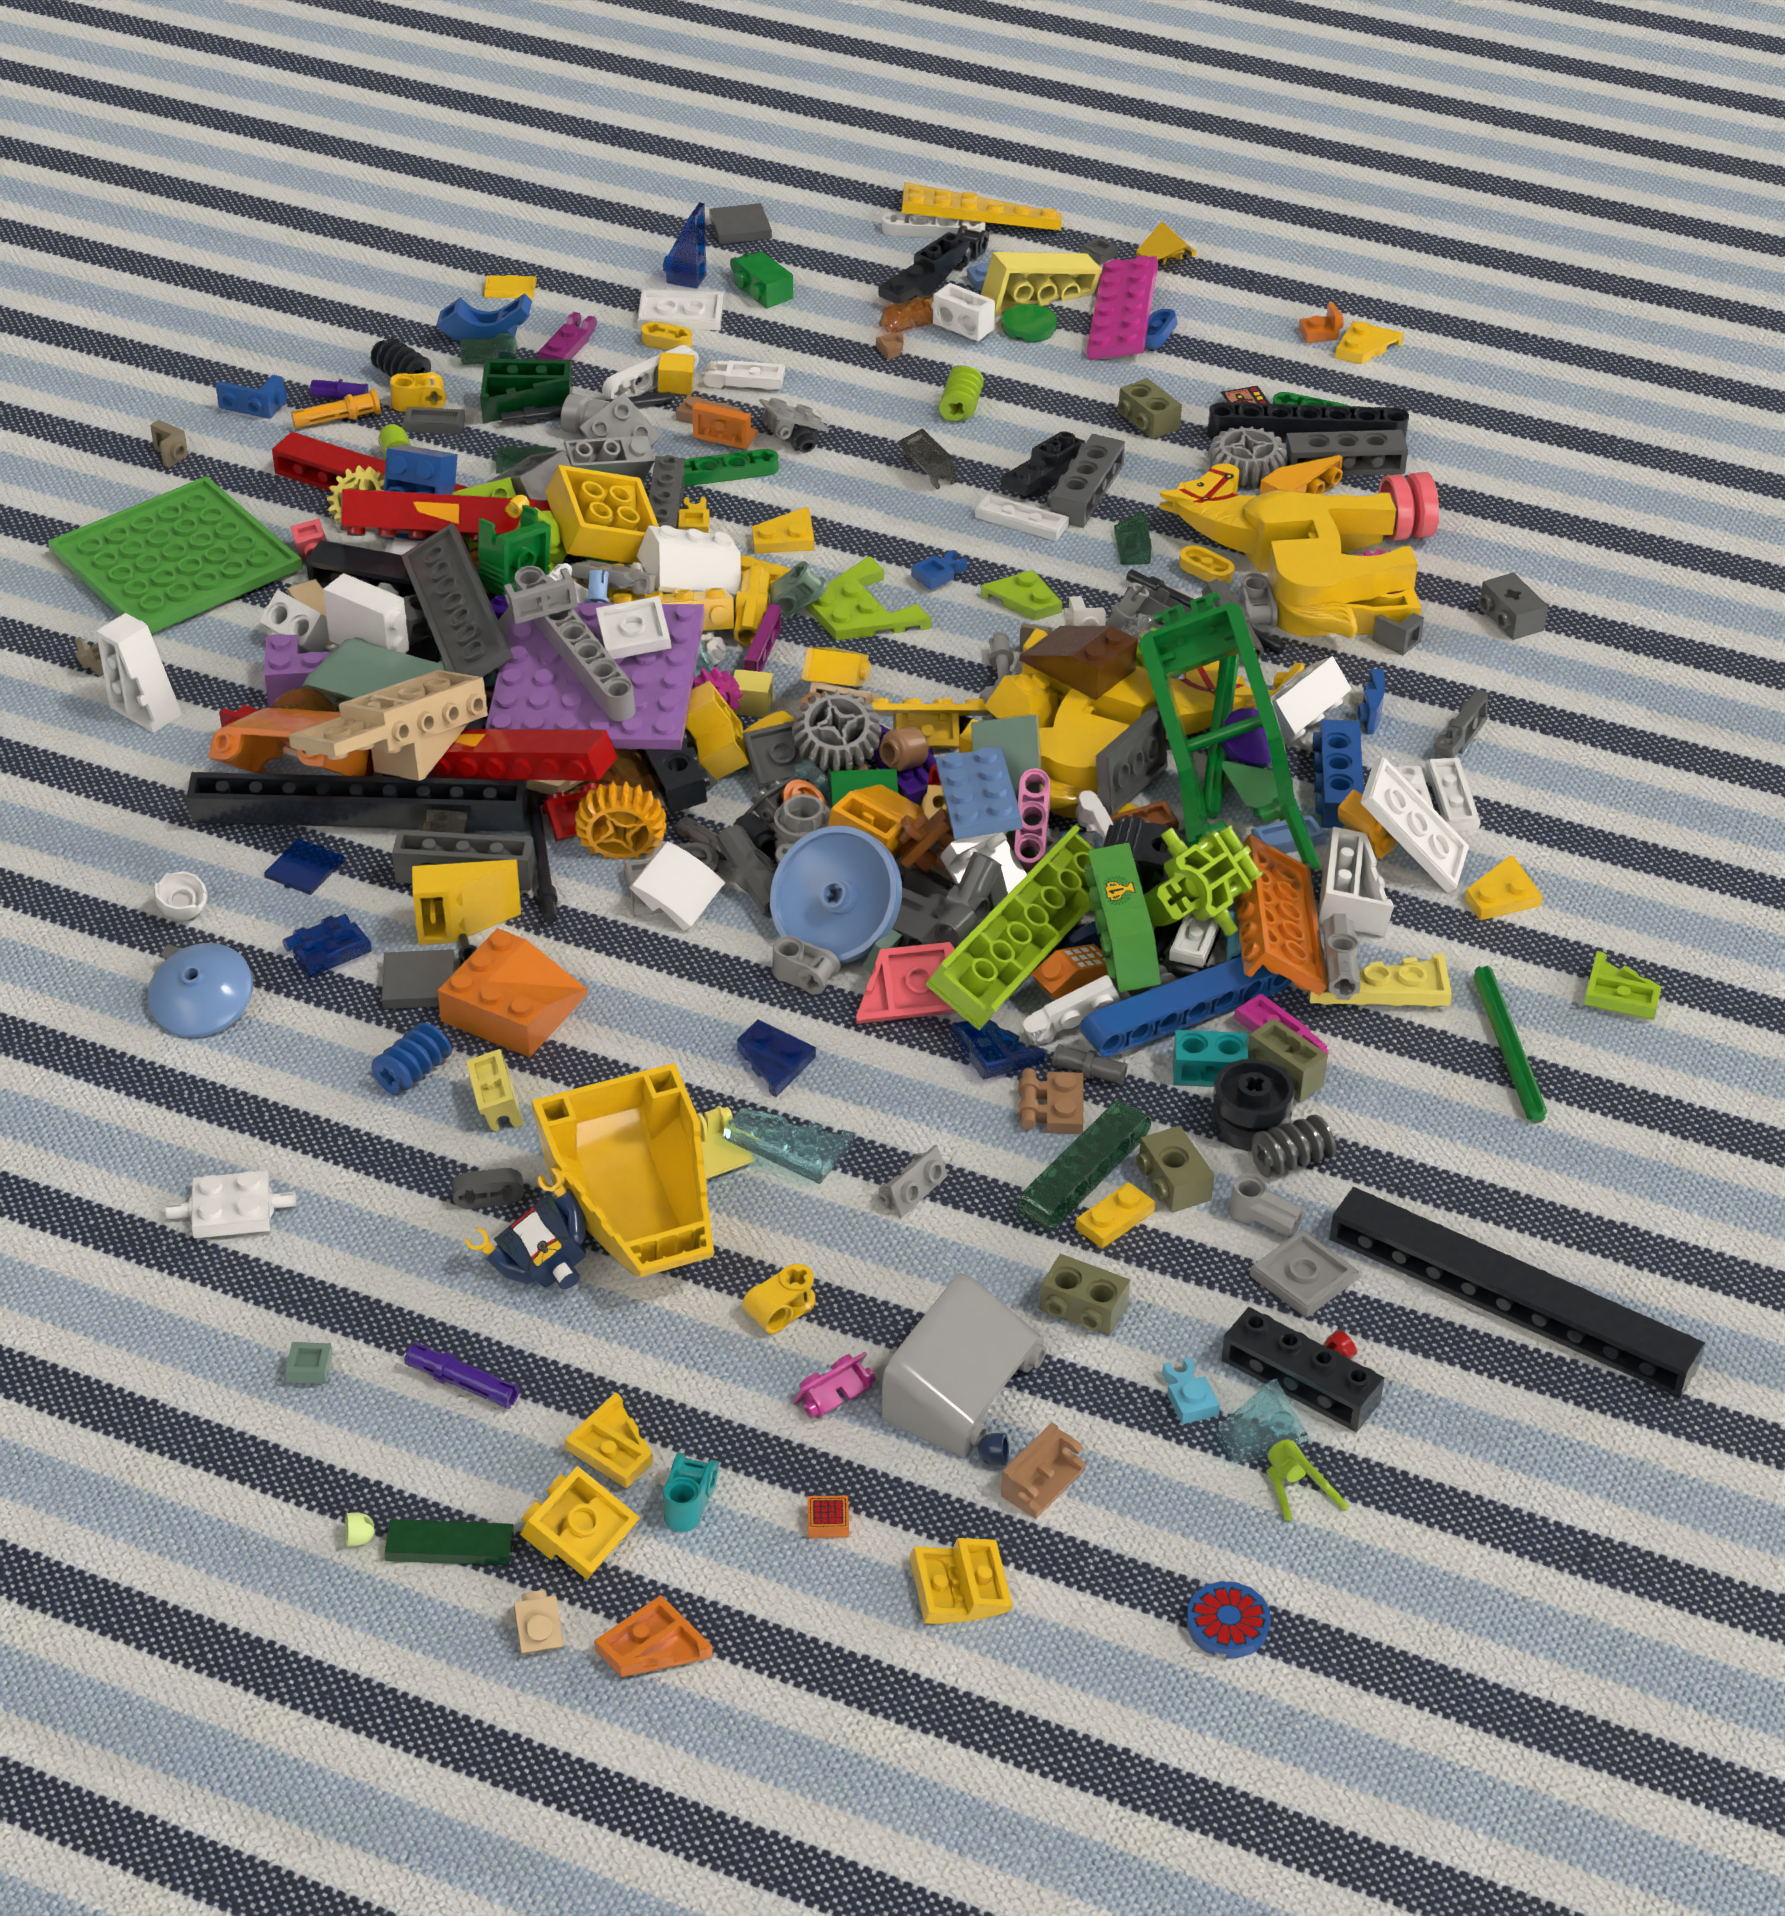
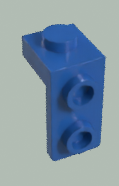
[216,375,287,419]

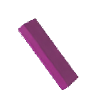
[744,604,781,672]

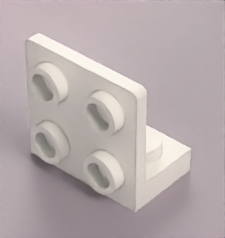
[940,831,1027,894]

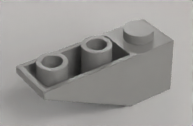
[564,436,655,480]

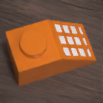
[1031,944,1109,1001]

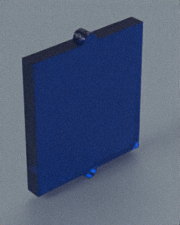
[264,839,345,895]

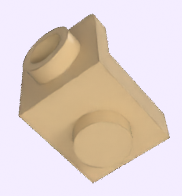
[514,1590,563,1655]

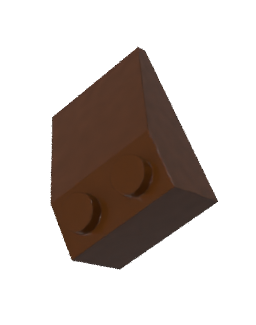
[1019,626,1138,700]

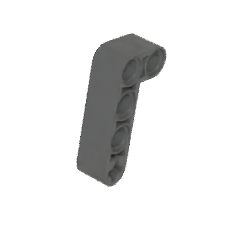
[892,903,977,949]

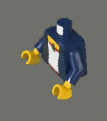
[465,1168,586,1289]

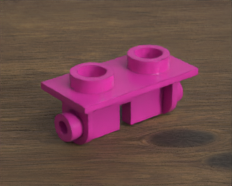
[792,1352,876,1418]

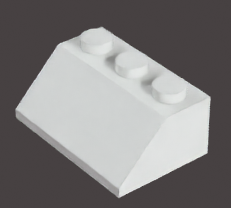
[636,525,741,600]

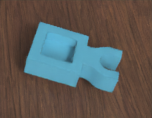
[1162,1357,1220,1424]

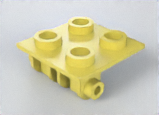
[697,1106,754,1179]

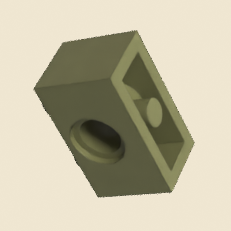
[1136,1125,1214,1213]

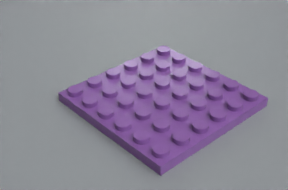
[485,602,705,750]

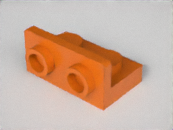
[692,402,757,449]

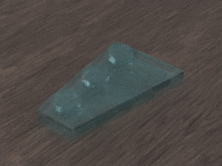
[723,1108,855,1184]

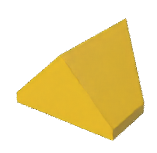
[1136,221,1196,264]

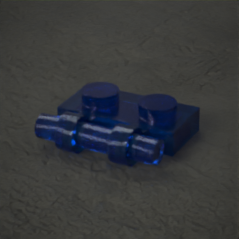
[282,913,372,977]

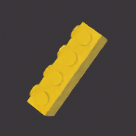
[608,587,734,631]

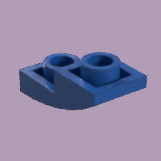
[1357,669,1385,735]

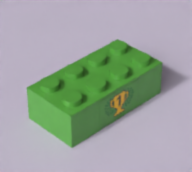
[1084,842,1161,993]

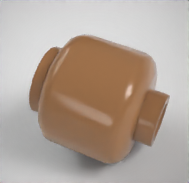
[879,726,929,772]

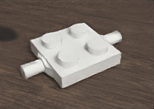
[166,1170,297,1238]

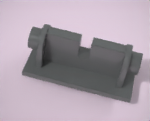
[745,775,797,824]

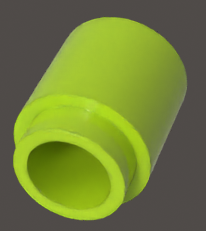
[378,424,411,460]

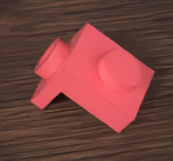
[290,518,327,561]

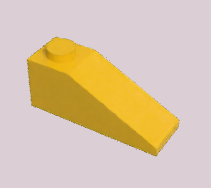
[801,647,871,686]

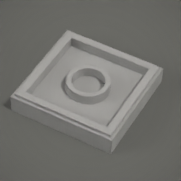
[1250,1229,1359,1318]

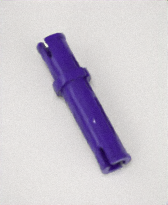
[404,1341,519,1409]

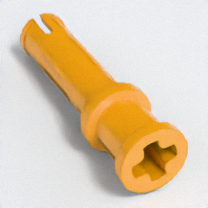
[291,389,381,429]

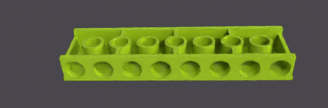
[925,824,1094,1031]

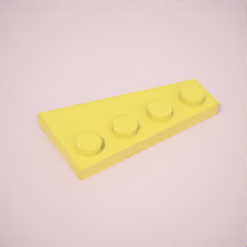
[1308,953,1452,1007]

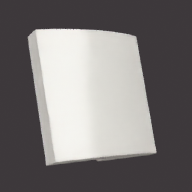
[629,841,725,931]

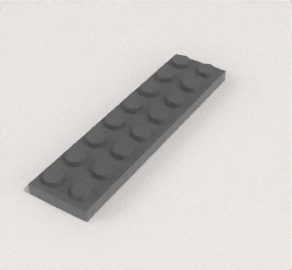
[401,522,514,677]

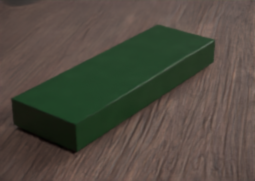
[384,1519,514,1566]

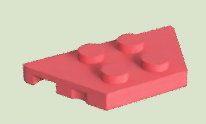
[856,942,958,1024]

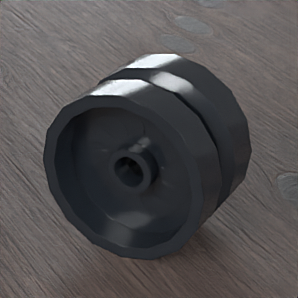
[1210,1059,1295,1151]

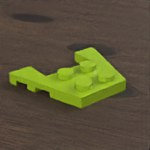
[805,556,932,641]

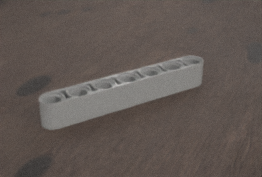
[515,566,636,721]

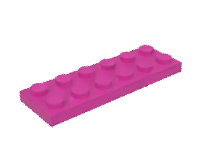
[1086,256,1158,360]

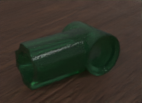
[460,332,517,364]

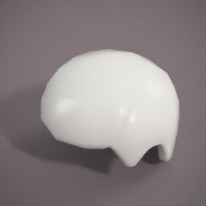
[154,871,208,921]

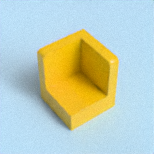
[658,352,695,395]

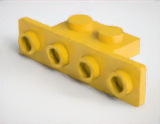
[869,698,991,748]

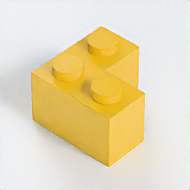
[685,681,750,780]

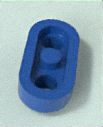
[1144,309,1178,350]

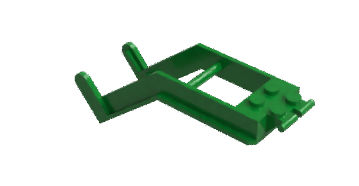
[1139,591,1321,870]

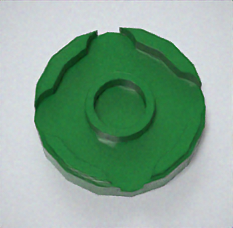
[1002,304,1057,343]

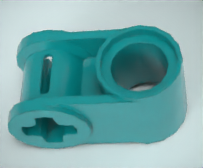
[663,1452,719,1532]

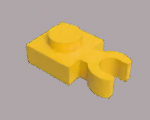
[678,497,710,533]

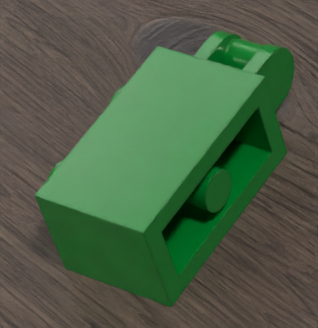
[730,251,793,309]

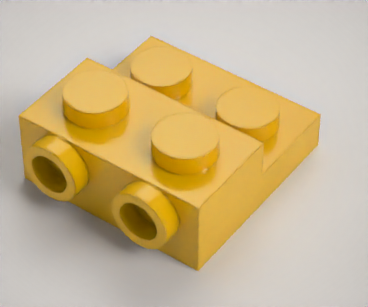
[520,1466,641,1580]

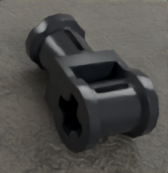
[954,225,989,270]

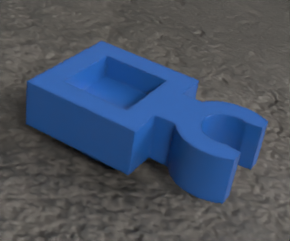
[911,550,967,590]

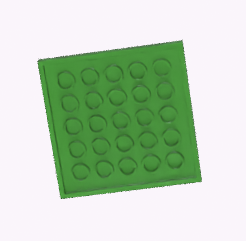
[48,476,303,634]

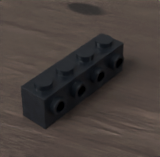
[1221,1307,1385,1433]

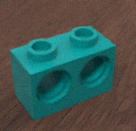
[1173,1030,1248,1087]

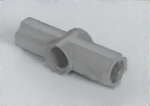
[1323,913,1360,1000]

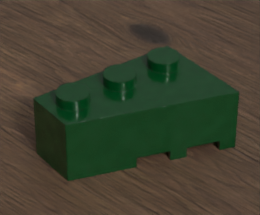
[480,358,573,424]

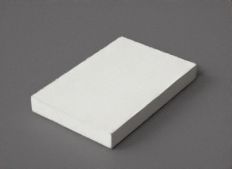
[637,290,724,330]

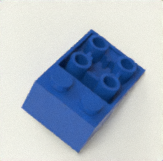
[380,445,458,541]

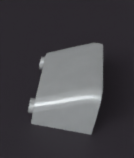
[882,1273,1047,1458]

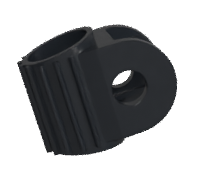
[1103,816,1189,895]

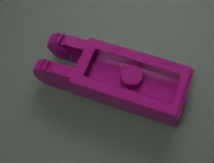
[538,312,597,360]

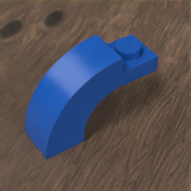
[436,293,532,346]

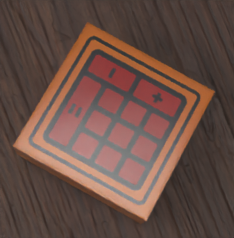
[807,1496,849,1538]

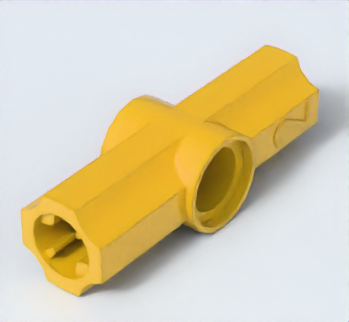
[734,565,770,647]

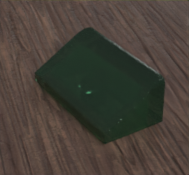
[1114,512,1152,565]

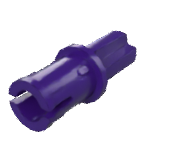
[310,379,369,401]

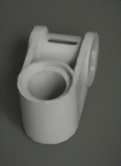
[1239,573,1278,626]
[772,936,841,994]

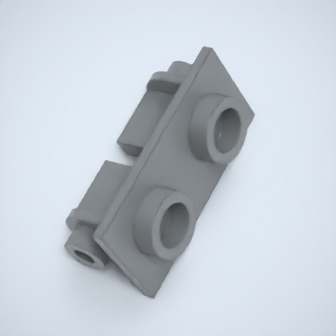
[877,1145,948,1218]

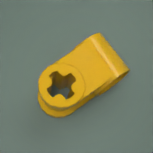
[390,372,447,412]
[742,1263,816,1334]

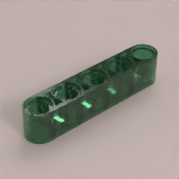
[1017,1100,1152,1230]

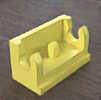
[466,1049,525,1131]

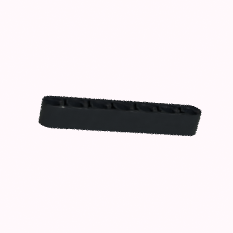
[1207,402,1409,443]

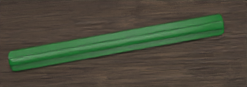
[1203,654,1239,819]
[1473,965,1547,1123]

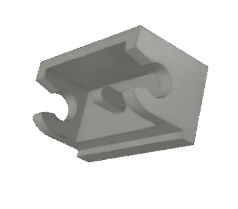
[504,568,578,624]

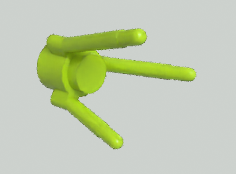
[1266,1439,1349,1522]

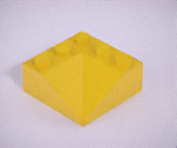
[545,465,659,565]

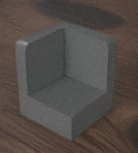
[1372,613,1424,656]

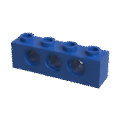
[1312,719,1364,829]

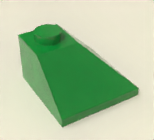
[1221,761,1294,818]

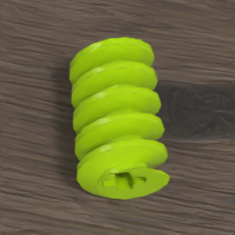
[939,365,984,422]

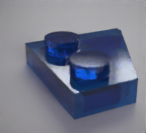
[737,1019,816,1097]
[950,1020,1045,1080]

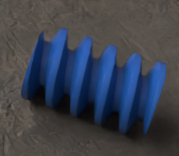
[371,1023,452,1095]

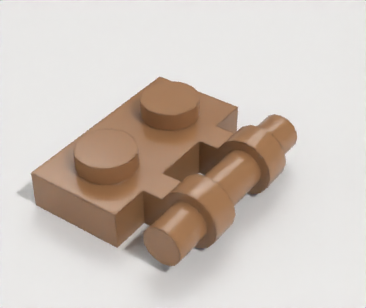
[1018,1068,1083,1134]

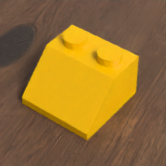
[984,673,1059,728]

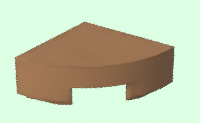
[876,332,904,360]

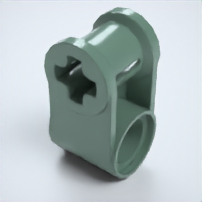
[770,561,828,619]

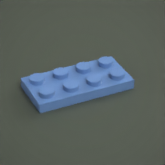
[935,747,1023,840]

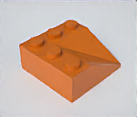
[437,928,588,1058]

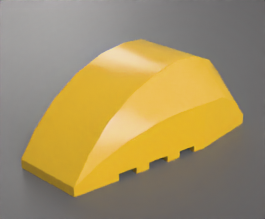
[532,1063,714,1278]

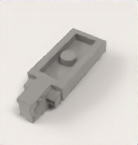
[571,560,656,594]

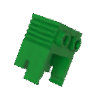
[478,504,551,596]

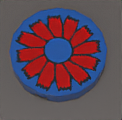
[1187,1581,1271,1658]

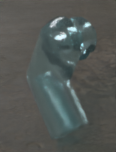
[794,760,832,801]

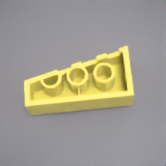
[981,252,1102,317]

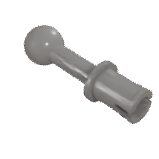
[989,632,1014,688]

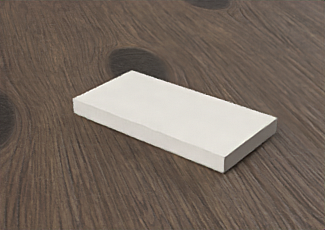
[1360,756,1469,893]

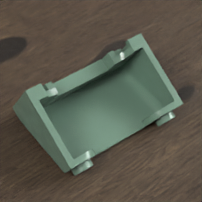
[302,637,447,712]

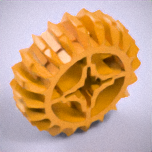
[575,781,666,860]

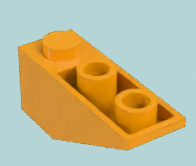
[1259,455,1343,495]

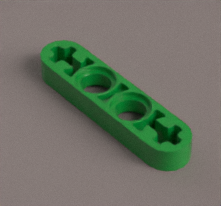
[684,449,779,487]

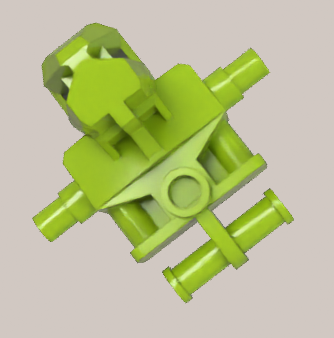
[1144,824,1263,937]

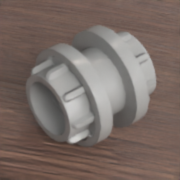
[774,794,831,850]

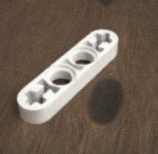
[882,212,985,238]
[602,345,699,399]

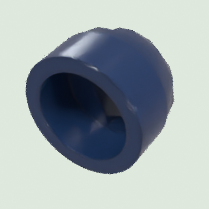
[978,1433,1009,1465]

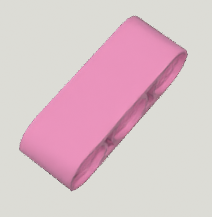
[1014,768,1050,872]

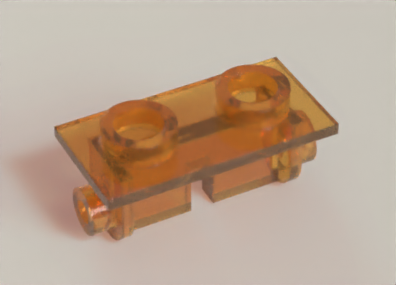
[879,295,933,333]

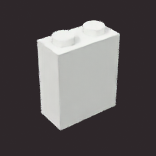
[323,573,409,654]

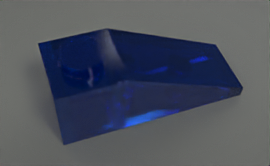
[663,202,707,289]

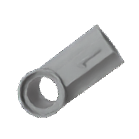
[1228,1174,1306,1237]

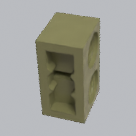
[1118,378,1182,439]
[1248,1018,1328,1103]
[1039,1254,1131,1336]

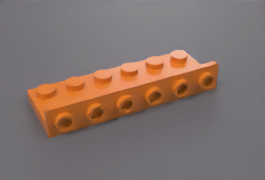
[1231,834,1328,996]

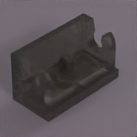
[898,428,958,489]

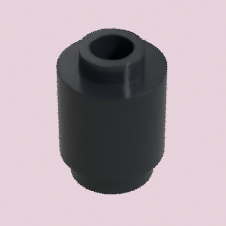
[733,813,778,858]

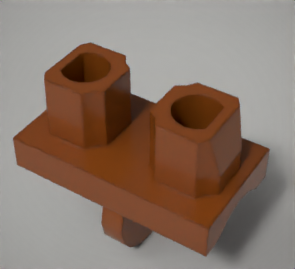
[898,808,955,872]

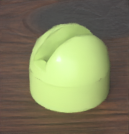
[345,1512,375,1546]

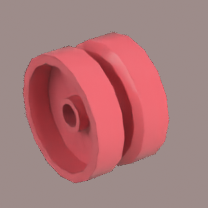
[1378,471,1439,541]

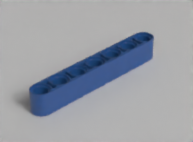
[1080,956,1292,1057]

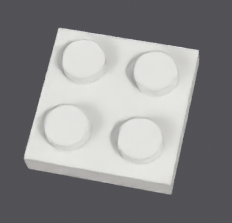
[596,596,672,659]

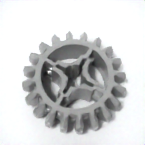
[1208,426,1288,488]
[792,689,881,772]

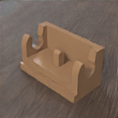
[1001,1422,1086,1519]

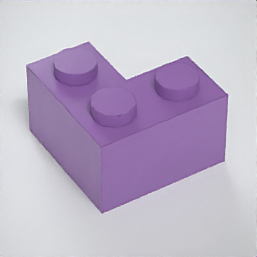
[264,634,330,705]

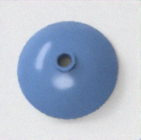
[147,943,253,1038]

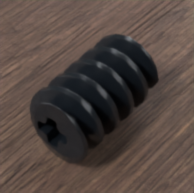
[370,338,431,377]

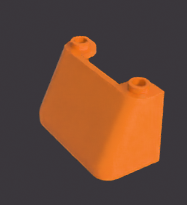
[209,708,369,776]

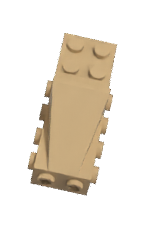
[289,670,488,781]

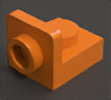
[1299,302,1344,343]

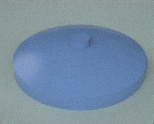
[770,826,902,964]

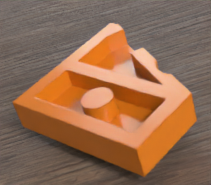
[594,1595,712,1677]

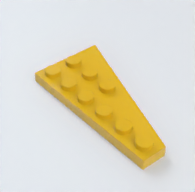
[902,182,1062,231]

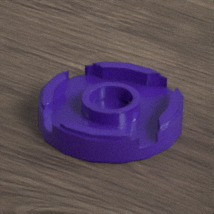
[1220,708,1283,769]

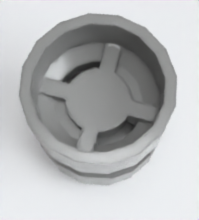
[561,393,610,434]

